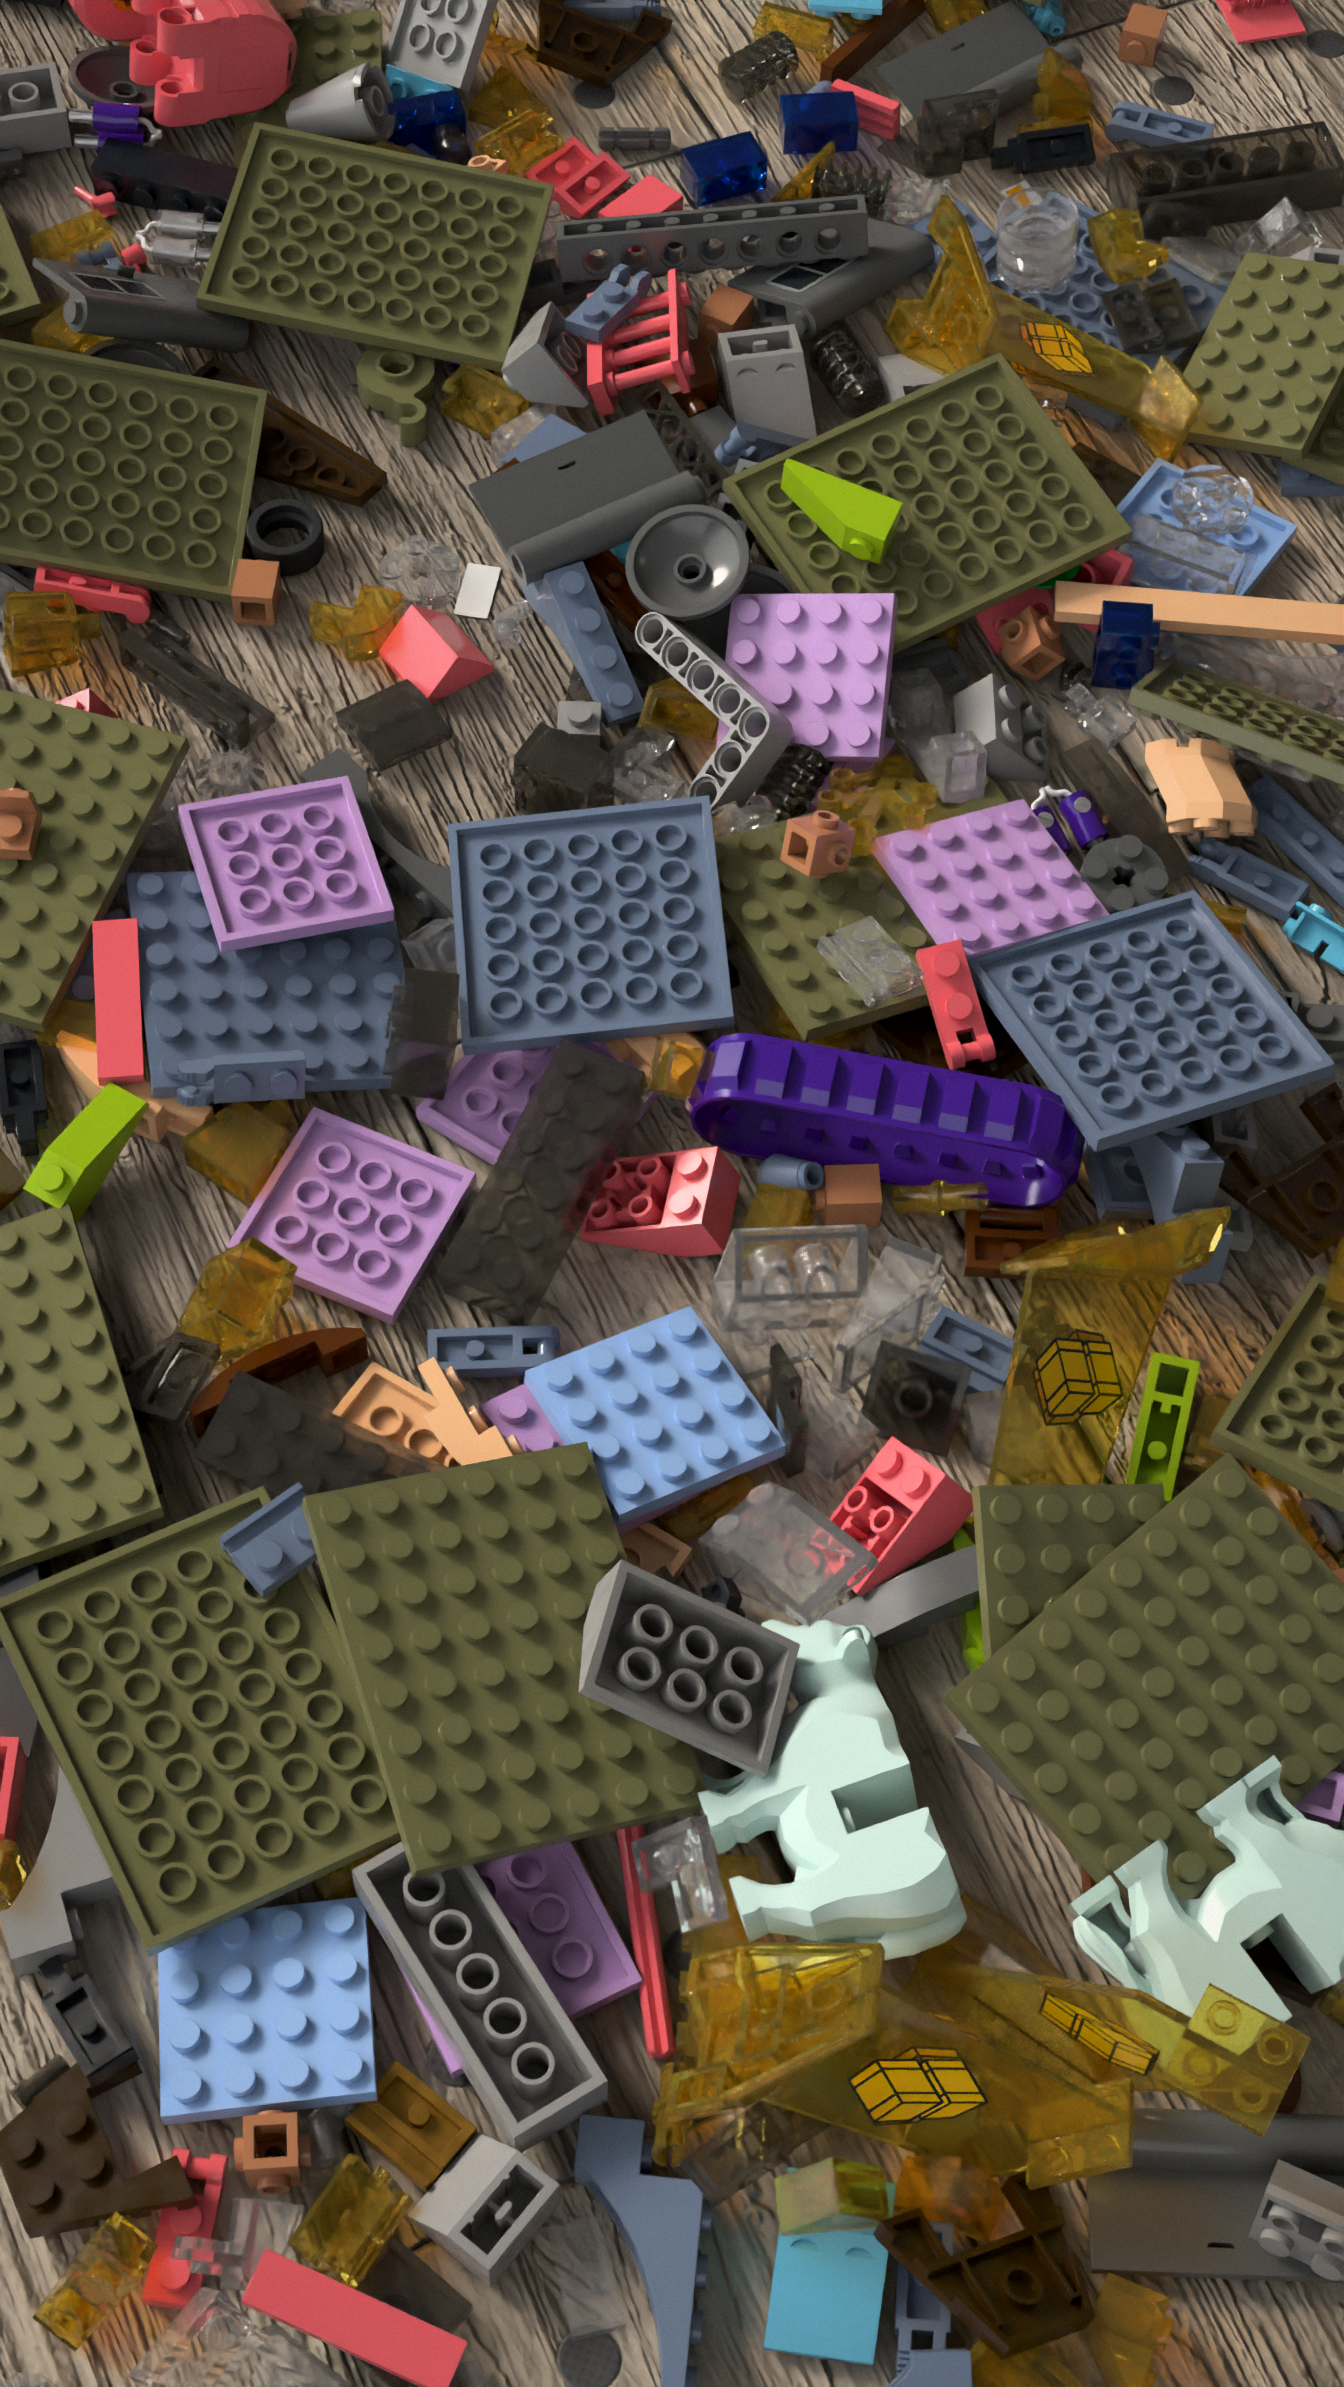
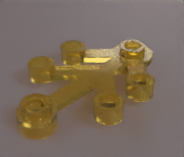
[817,755,938,856]

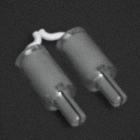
[135,209,221,269]

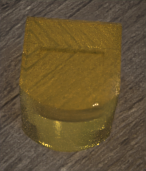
[646,1040,714,1101]

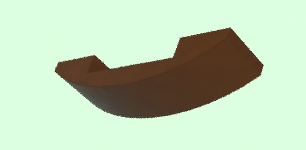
[189,1327,369,1438]

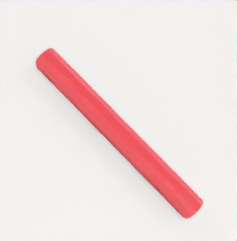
[617,1824,675,2060]

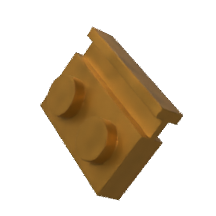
[345,2060,477,2193]

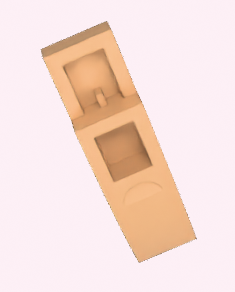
[57,1031,216,1146]
[417,1357,525,1466]

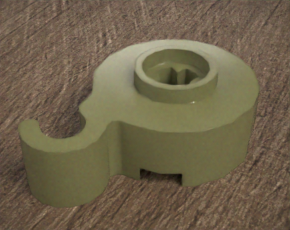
[357,345,435,447]

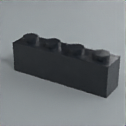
[91,137,239,223]

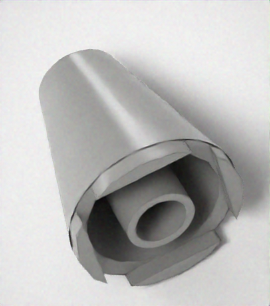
[286,62,395,141]

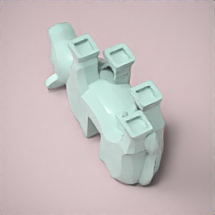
[698,1619,967,2011]
[1063,1755,1344,2081]

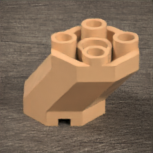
[1145,738,1258,841]

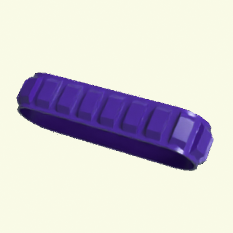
[684,1033,1085,1208]

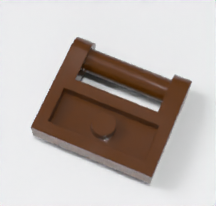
[964,1201,1058,1281]

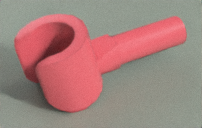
[74,185,118,220]
[122,243,147,273]

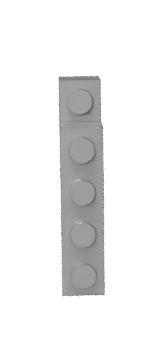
[0,1768,120,1977]

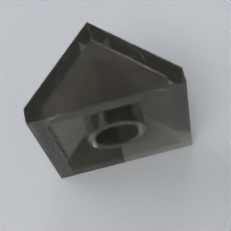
[856,1340,973,1458]

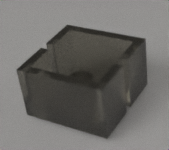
[513,722,615,815]
[383,967,460,1100]

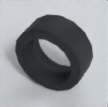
[246,499,324,576]

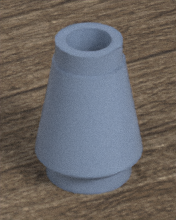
[757,1154,824,1199]

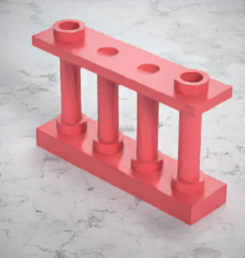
[587,269,695,417]

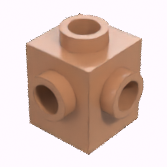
[998,606,1066,682]
[780,810,856,878]
[234,2110,312,2195]

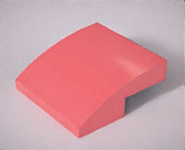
[523,136,631,219]

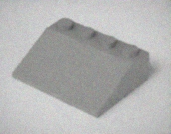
[578,1559,800,1778]

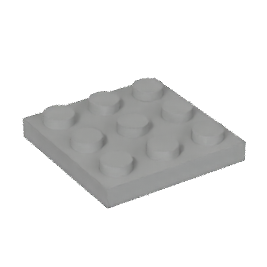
[383,0,498,92]

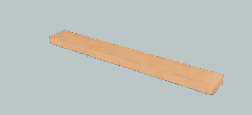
[1053,580,1344,645]

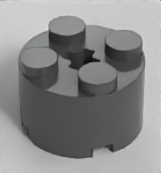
[1079,835,1169,915]

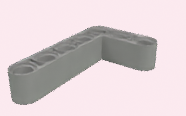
[635,612,793,821]

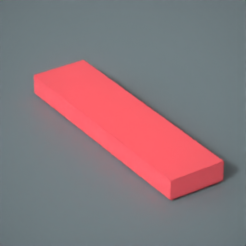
[92,918,145,1086]
[241,2248,468,2387]

